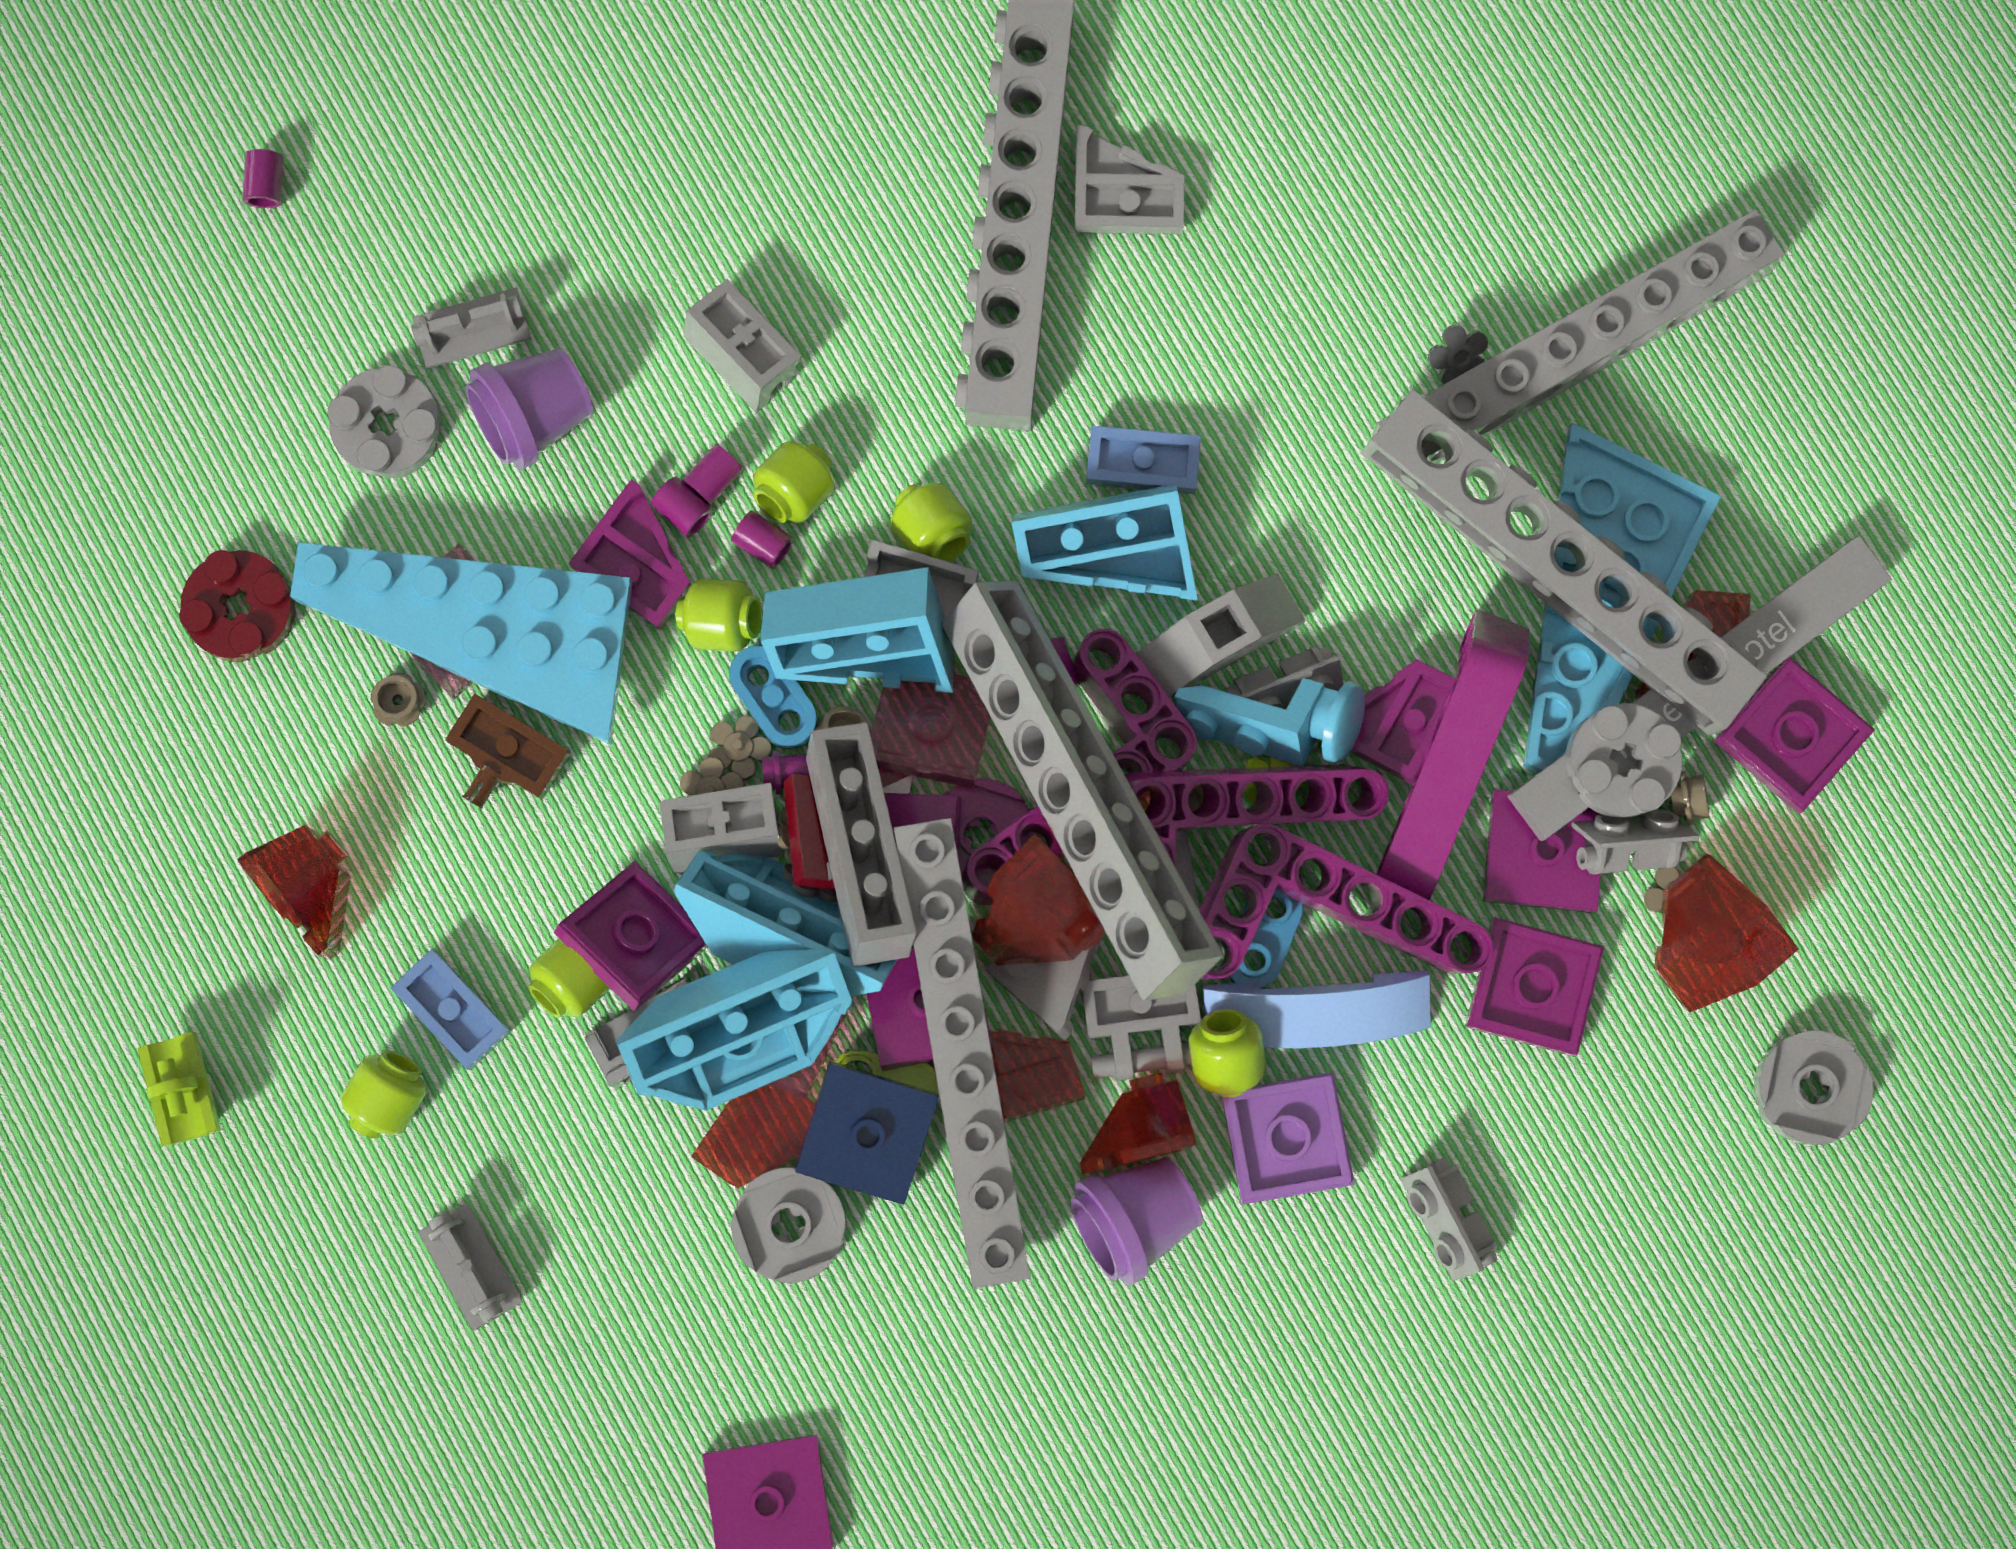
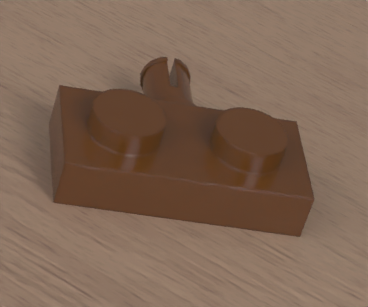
[445,693,572,809]

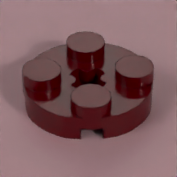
[179,550,296,663]

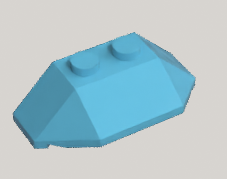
[674,850,898,996]
[616,948,852,1110]

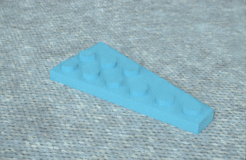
[1523,423,1721,773]
[290,542,633,745]

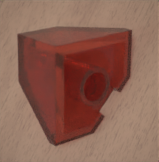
[237,825,351,960]
[971,834,1105,966]
[1654,854,1799,1012]
[1079,1073,1197,1176]

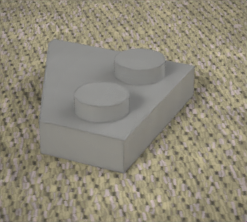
[1075,125,1184,234]
[985,888,1105,1041]

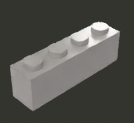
[806,722,916,967]

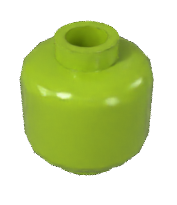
[753,441,835,523]
[890,482,972,562]
[676,579,762,652]
[528,938,610,1018]
[1189,1009,1266,1097]
[340,1050,427,1139]

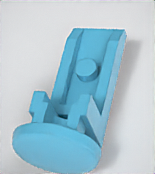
[1174,678,1365,767]

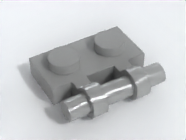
[1082,975,1201,1081]

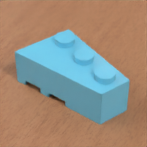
[1012,484,1198,601]
[761,567,954,693]

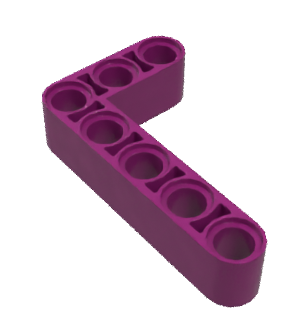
[1376,609,1529,900]
[961,629,1197,906]
[1124,764,1389,870]
[1199,823,1493,979]

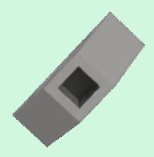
[1136,573,1306,699]

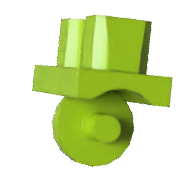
[137,1032,221,1147]

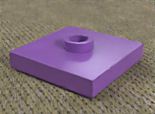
[1221,1072,1355,1205]

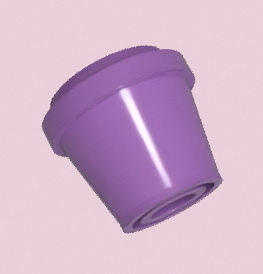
[465,348,593,470]
[1070,1157,1203,1286]

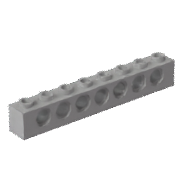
[955,0,1074,431]
[1370,209,1785,485]
[1360,389,1767,736]
[941,581,1224,1001]
[894,818,1031,1289]

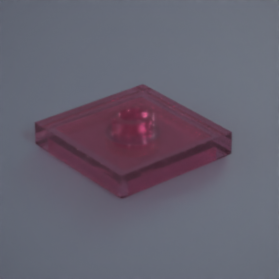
[870,674,991,789]

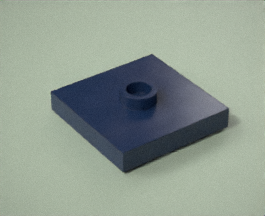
[794,1060,939,1205]

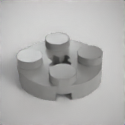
[327,365,441,479]
[1565,703,1682,818]
[1754,1030,1873,1145]
[731,1168,847,1283]

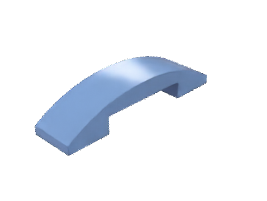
[1203,971,1431,1048]

